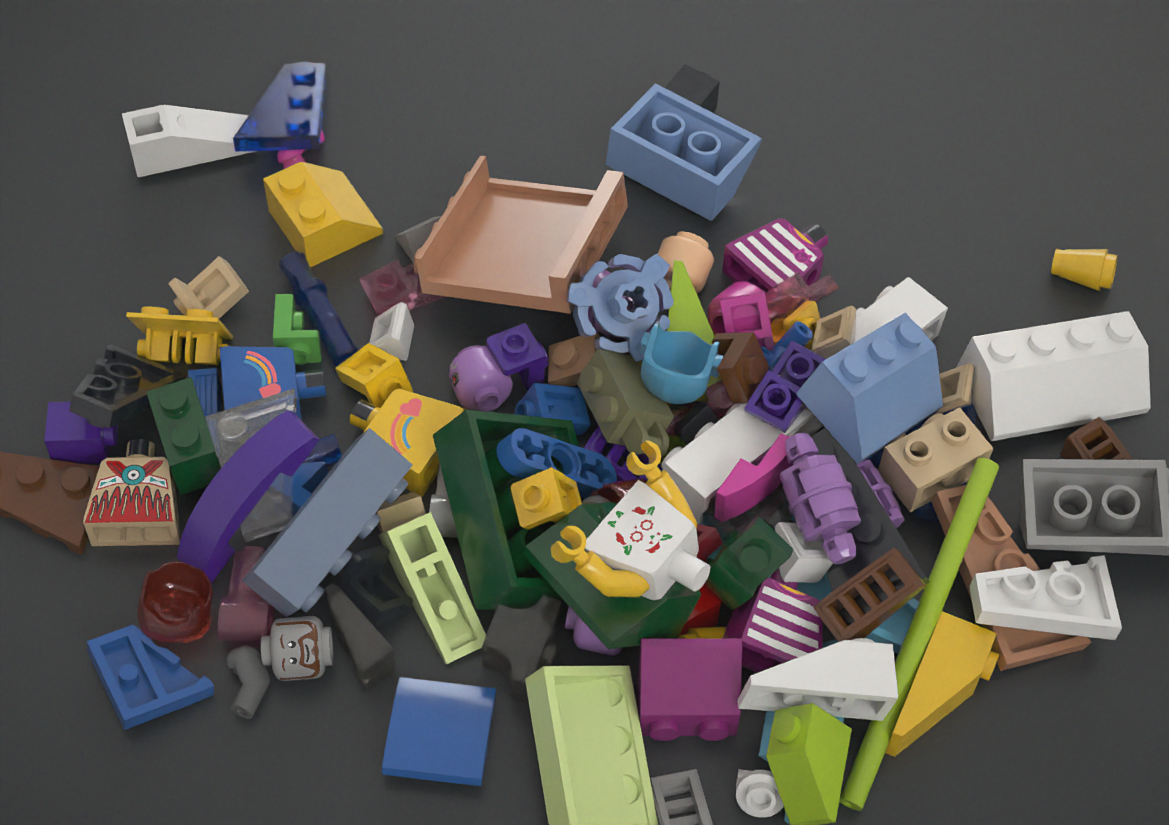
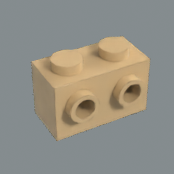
[878,407,993,512]

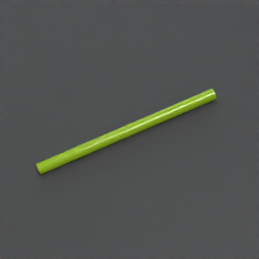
[839,458,999,811]

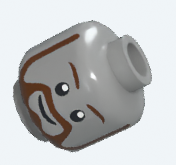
[261,616,333,681]

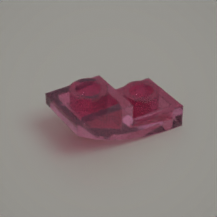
[359,259,446,315]

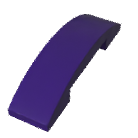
[177,410,320,588]

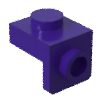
[486,323,549,391]

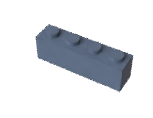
[241,428,413,617]

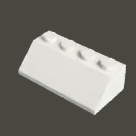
[956,311,1151,441]

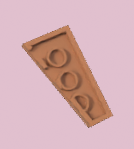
[931,485,1092,671]

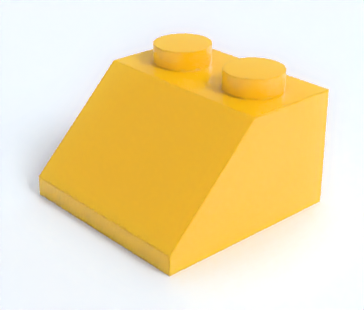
[263,162,383,269]

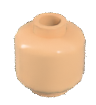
[658,232,714,294]

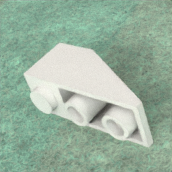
[122,105,261,177]

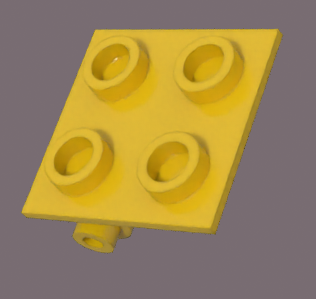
[126,306,233,366]

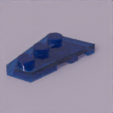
[233,61,327,152]

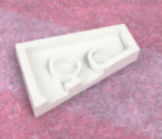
[969,555,1122,640]

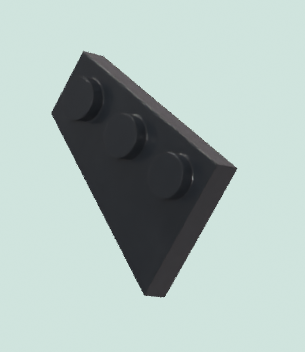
[69,344,186,428]

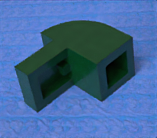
[704,516,794,610]

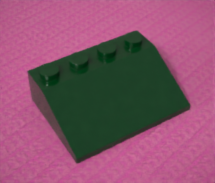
[433,410,585,610]

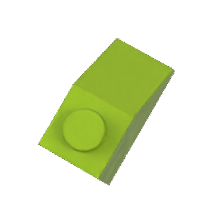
[766,703,852,825]

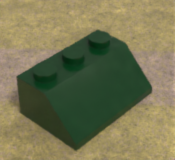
[522,502,702,650]

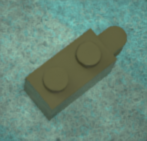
[577,348,674,458]

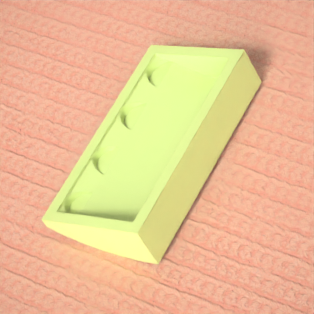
[525,665,658,825]

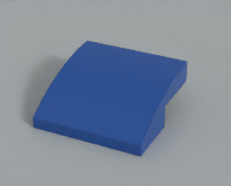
[382,677,496,786]

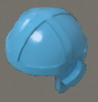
[640,323,724,404]

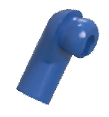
[760,321,813,375]

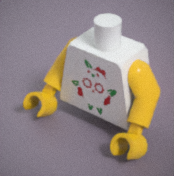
[551,441,710,600]

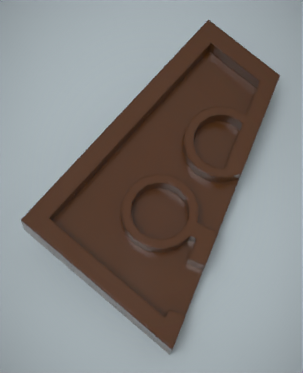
[0,452,100,556]

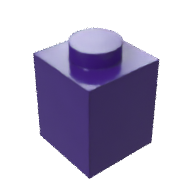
[44,402,118,464]

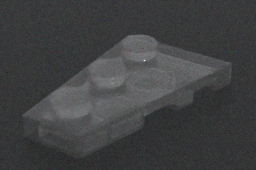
[205,389,297,542]

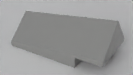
[1019,459,1169,555]

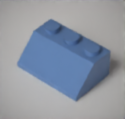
[606,83,762,221]
[796,312,943,464]

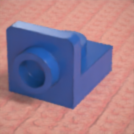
[514,383,591,435]

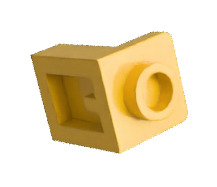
[335,343,413,408]
[511,467,582,529]

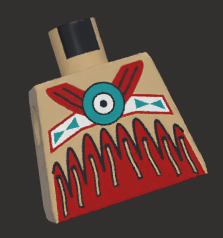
[83,439,181,546]

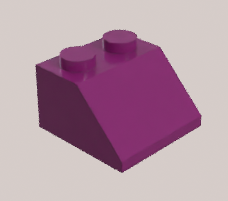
[637,638,742,741]

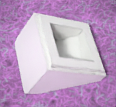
[775,522,833,583]

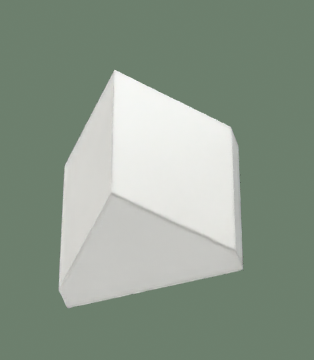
[369,302,414,361]

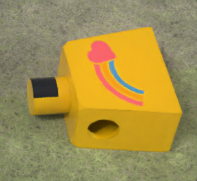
[349,389,464,498]

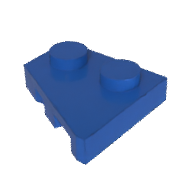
[87,625,214,730]

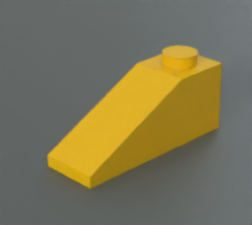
[886,611,999,757]

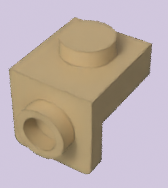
[168,256,249,318]

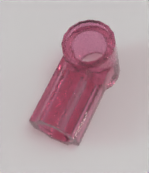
[218,546,274,642]

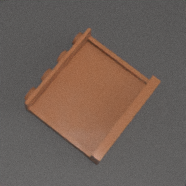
[414,156,628,314]

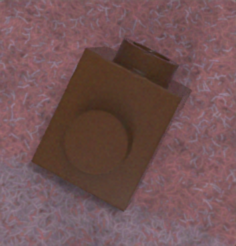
[712,332,769,404]

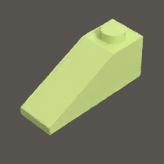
[378,512,490,664]

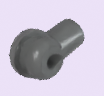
[227,645,270,719]

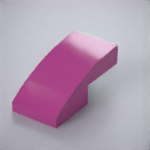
[720,291,774,351]
[714,433,793,522]

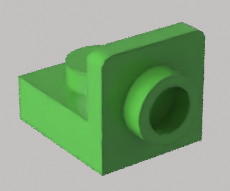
[273,294,322,365]

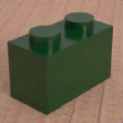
[146,377,222,495]

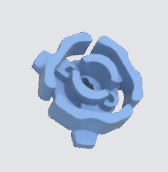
[567,254,674,362]

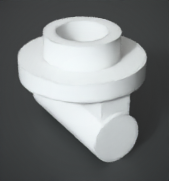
[736,769,784,817]

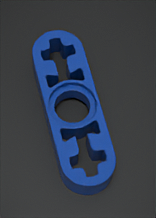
[497,428,617,499]

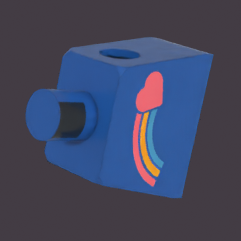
[219,346,326,443]

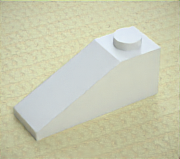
[738,638,898,721]

